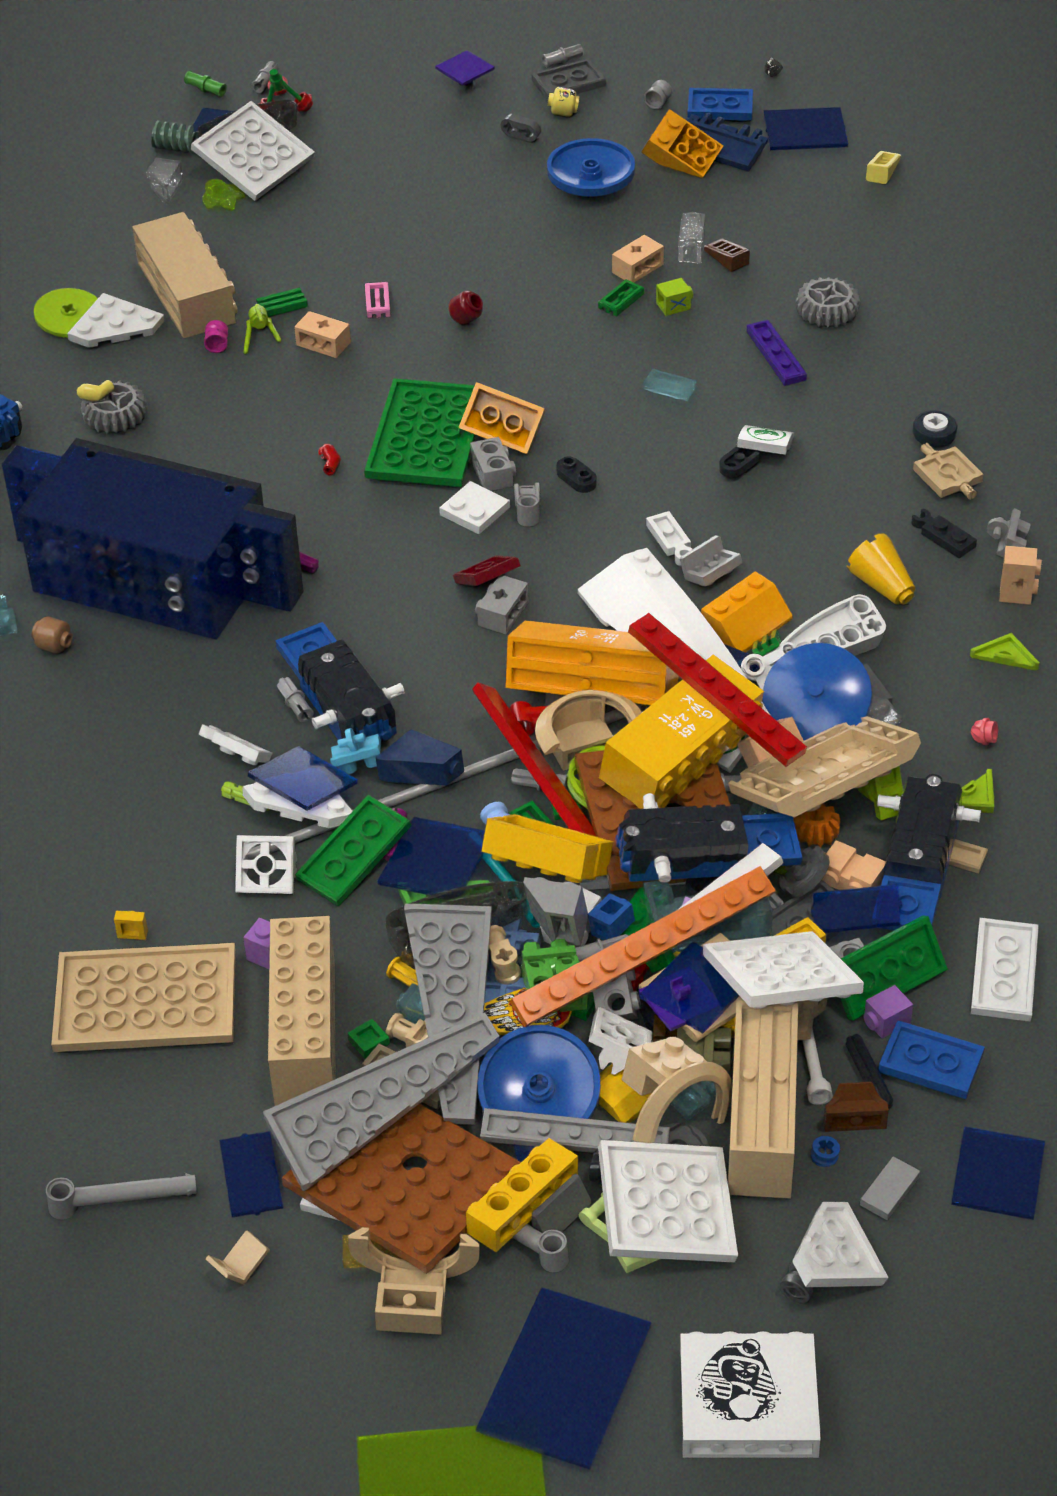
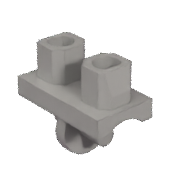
[987,508,1030,557]

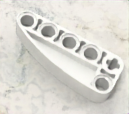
[770,594,886,666]

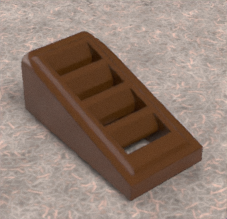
[704,238,750,272]

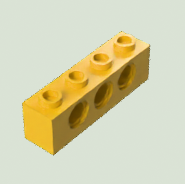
[466,1138,578,1252]

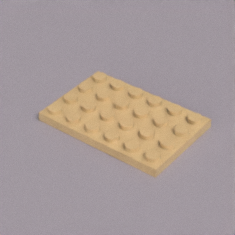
[51,943,236,1052]

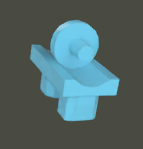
[330,728,381,775]

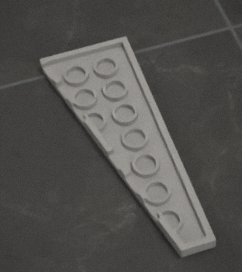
[404,904,492,1125]
[263,1013,499,1191]

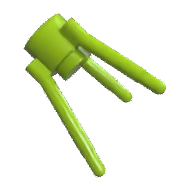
[244,304,281,354]

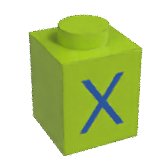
[656,278,693,316]

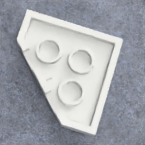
[68,293,164,348]
[243,770,352,828]
[792,1202,889,1287]

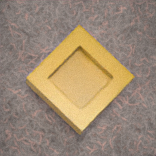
[114,911,148,940]

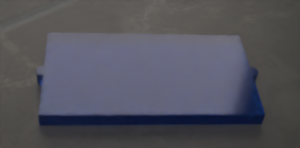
[811,884,903,933]
[219,1131,283,1218]

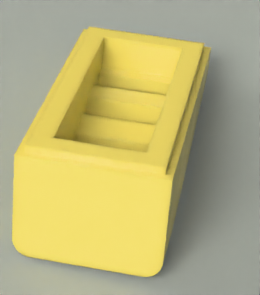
[866,151,901,184]

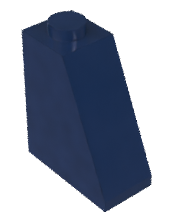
[376,729,465,786]

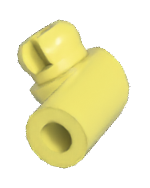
[77,380,114,402]

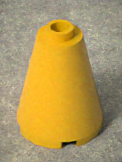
[847,533,915,605]

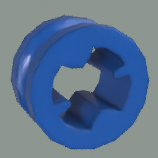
[811,1136,840,1167]

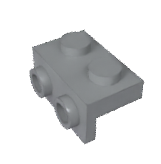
[680,535,743,586]

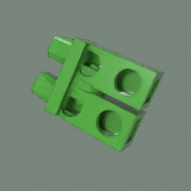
[521,938,588,1013]

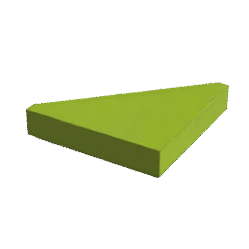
[970,633,1040,670]
[962,769,994,813]

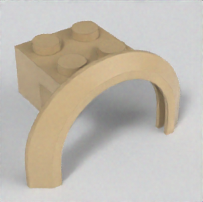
[535,690,642,771]
[622,1037,732,1143]
[348,1227,479,1335]

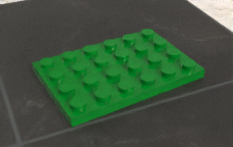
[364,378,476,487]

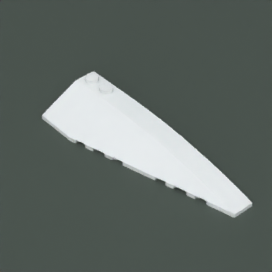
[578,548,770,715]

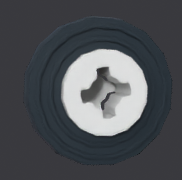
[913,410,957,447]

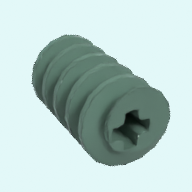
[151,120,199,154]

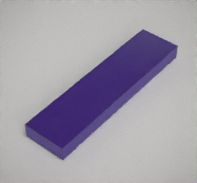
[747,320,807,386]

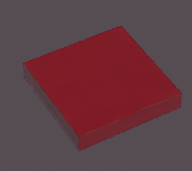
[453,555,521,586]

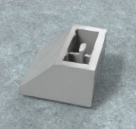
[523,877,588,946]

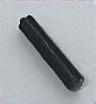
[845,1034,893,1109]

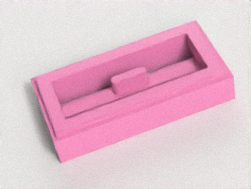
[365,282,390,318]

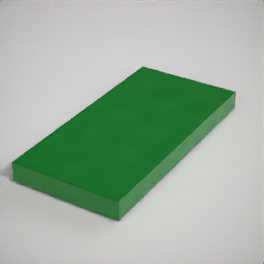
[295,795,412,907]
[840,915,948,1020]

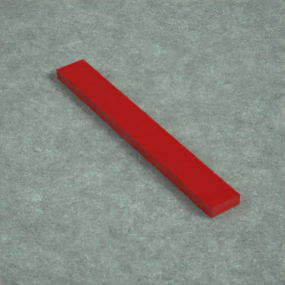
[472,682,597,837]

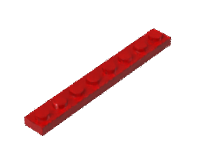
[628,613,807,767]

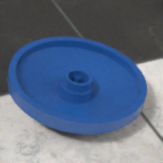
[547,138,635,196]
[763,643,872,741]
[477,1025,601,1119]

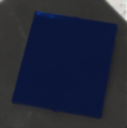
[764,107,848,150]
[377,817,485,901]

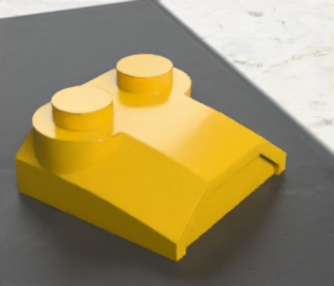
[598,1063,652,1123]

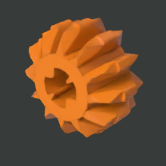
[793,803,840,848]

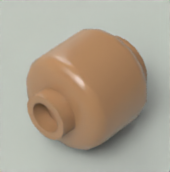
[32,616,73,654]

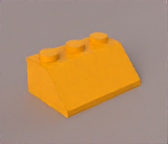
[459,382,546,454]
[701,571,793,658]

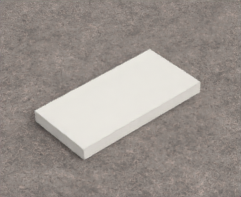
[971,918,1038,1022]

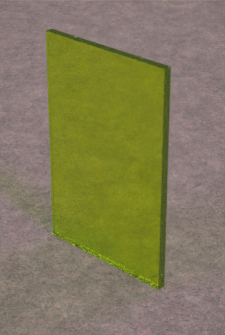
[357,1420,546,1496]

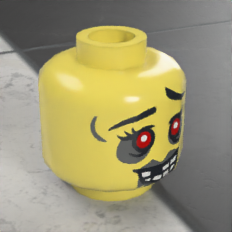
[547,87,579,117]

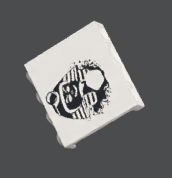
[680,1331,821,1458]

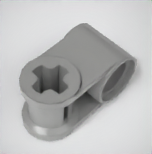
[514,482,540,527]

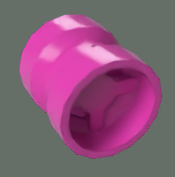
[204,320,228,353]

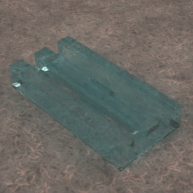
[643,369,697,401]

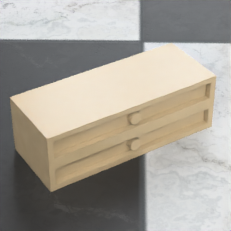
[132,212,238,338]
[268,916,336,1106]
[728,1000,798,1198]

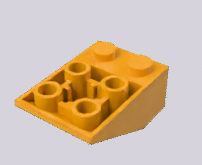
[641,109,723,178]

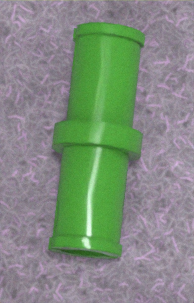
[184,71,227,97]

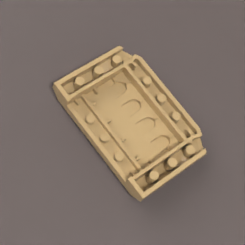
[728,716,921,817]

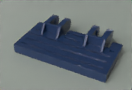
[686,113,768,172]

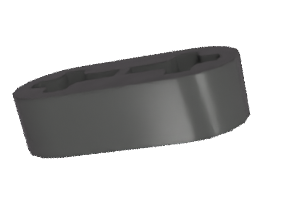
[500,114,541,142]

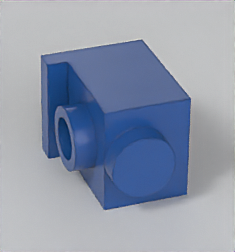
[587,893,635,941]

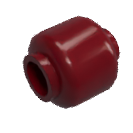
[449,290,483,325]

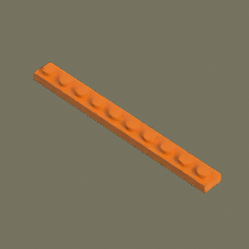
[510,866,776,1027]

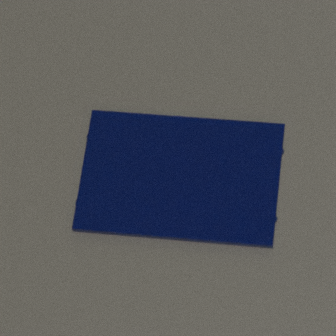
[476,1287,651,1470]

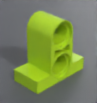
[857,765,903,820]

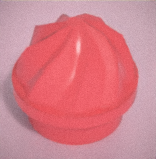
[971,718,998,745]

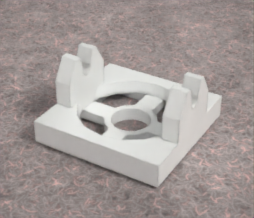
[236,835,297,894]
[589,1007,653,1075]

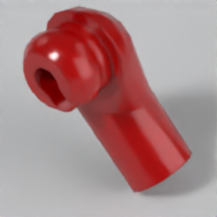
[318,444,341,476]

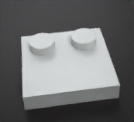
[439,481,510,534]

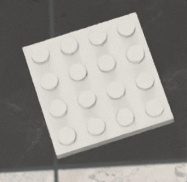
[191,101,315,201]
[703,931,864,1009]
[598,1140,738,1262]

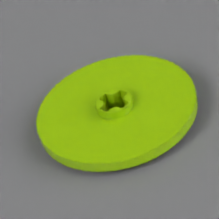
[34,288,98,338]

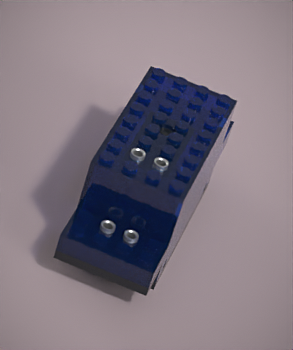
[2,438,304,640]

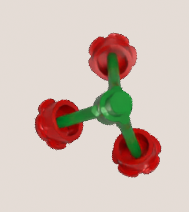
[257,69,313,116]

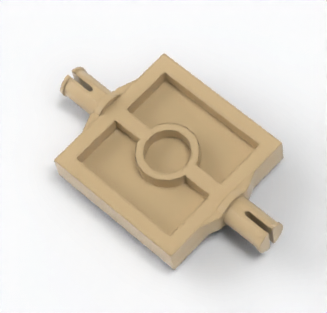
[913,443,984,500]

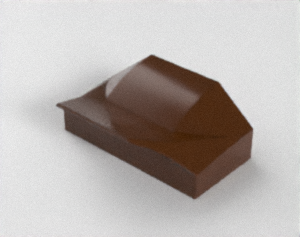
[823,1082,889,1132]

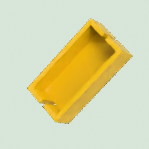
[481,814,614,883]

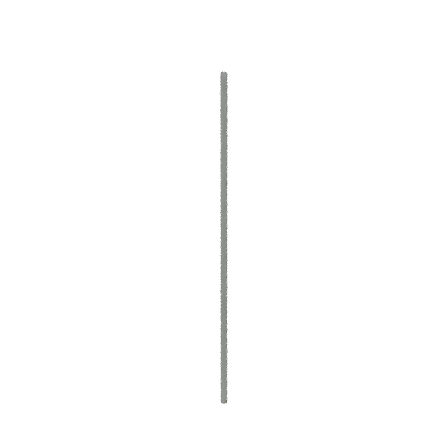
[247,649,776,860]

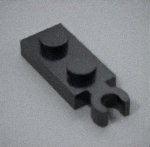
[911,509,977,559]

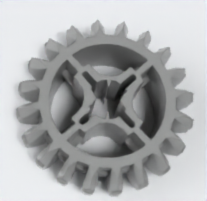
[796,277,860,328]
[81,380,147,434]

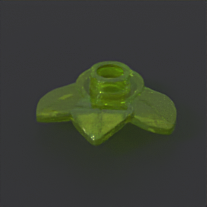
[202,179,245,211]

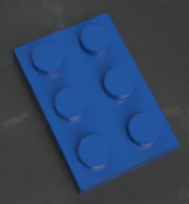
[687,88,753,121]
[878,1020,985,1099]

